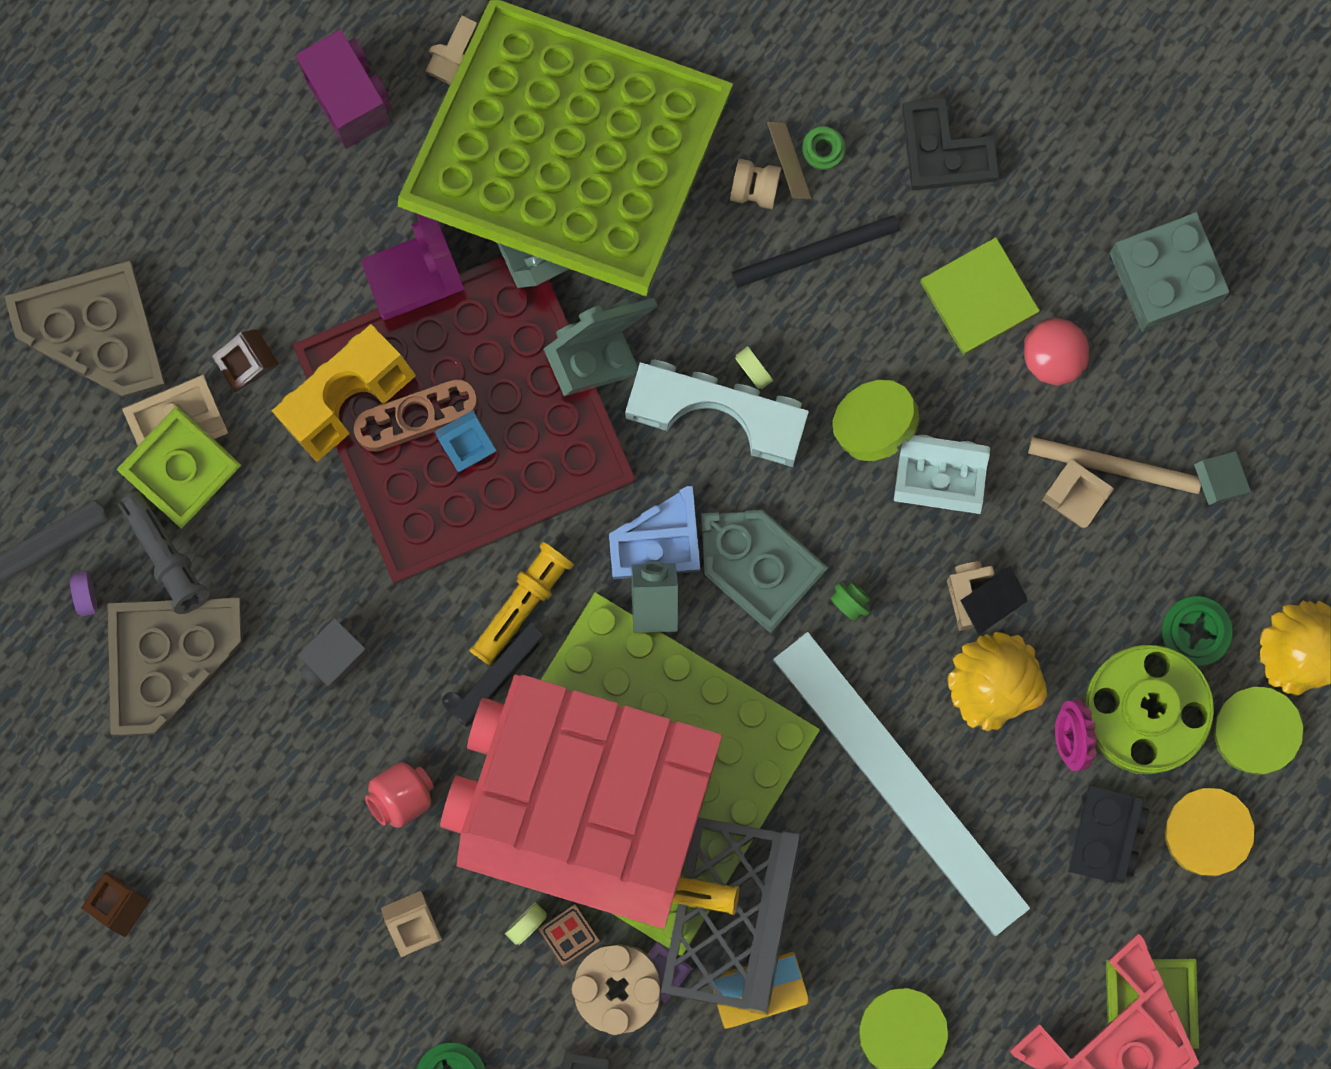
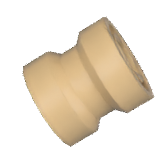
[730,159,781,210]

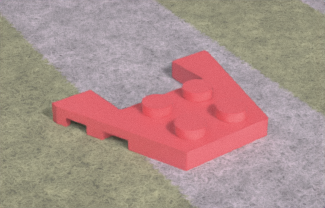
[1009,934,1199,1069]

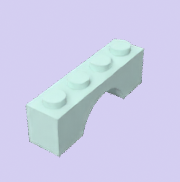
[625,360,809,467]

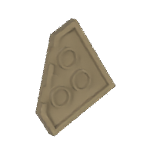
[4,260,167,399]
[107,598,243,737]

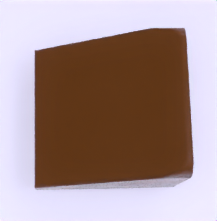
[212,329,279,392]
[81,871,150,937]

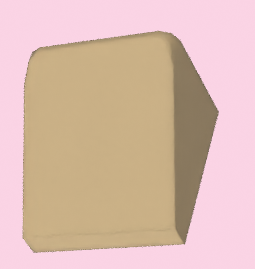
[381,891,442,957]

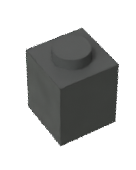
[297,618,369,690]

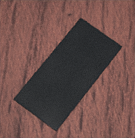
[960,566,1028,635]

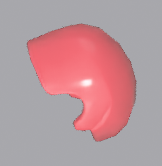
[1024,317,1090,386]

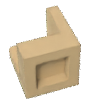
[1042,459,1114,528]

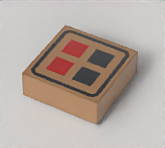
[538,904,600,966]

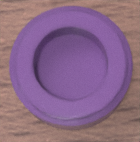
[70,571,97,617]

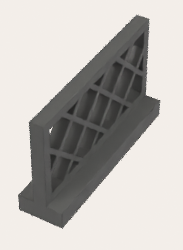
[661,817,801,1015]

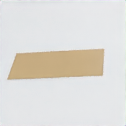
[767,122,811,199]

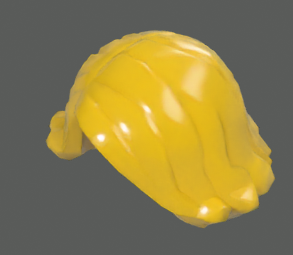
[1260,600,1331,696]
[947,632,1047,731]

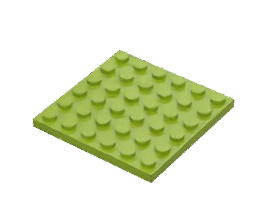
[397,0,733,296]
[477,592,820,956]

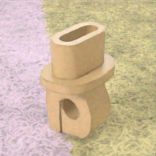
[425,16,477,85]

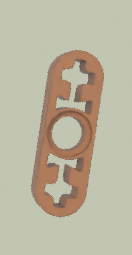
[354,380,477,451]

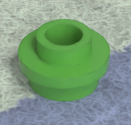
[802,126,845,170]
[830,581,871,622]

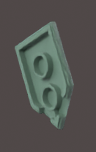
[701,510,829,633]

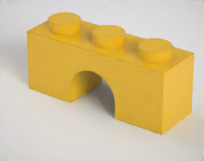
[272,324,416,462]

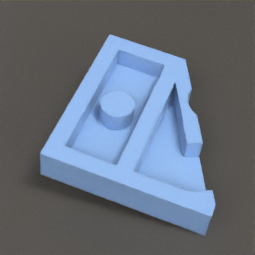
[609,486,700,579]

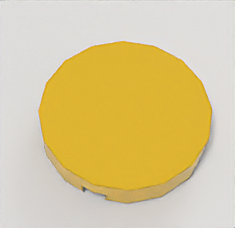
[1165,788,1254,877]

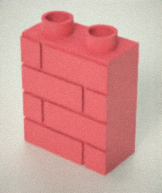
[440,674,722,929]

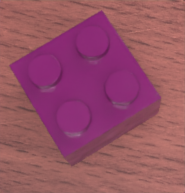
[295,29,392,149]

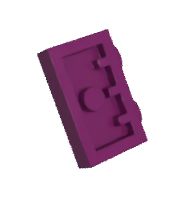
[361,213,465,320]

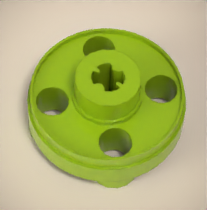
[1083,645,1214,774]

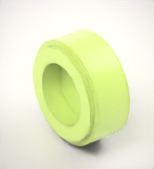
[735,346,774,390]
[505,902,547,945]

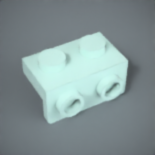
[894,435,990,514]

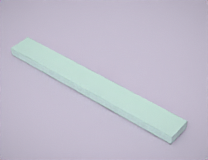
[773,632,1030,936]

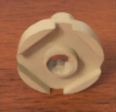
[572,944,662,1035]

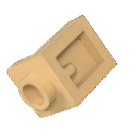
[947,561,995,631]

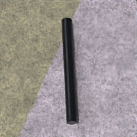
[732,215,900,288]

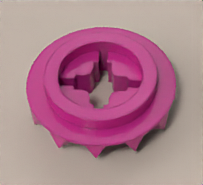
[1055,700,1098,771]

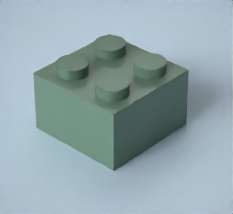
[1110,212,1229,332]

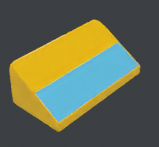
[712,952,809,1029]

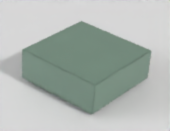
[1194,451,1251,505]

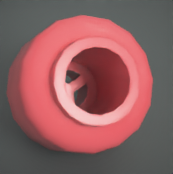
[365,762,434,828]

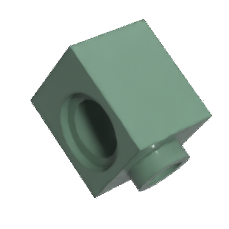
[631,561,678,633]

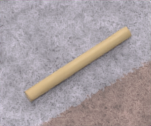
[1028,437,1201,494]

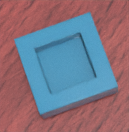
[435,410,496,472]

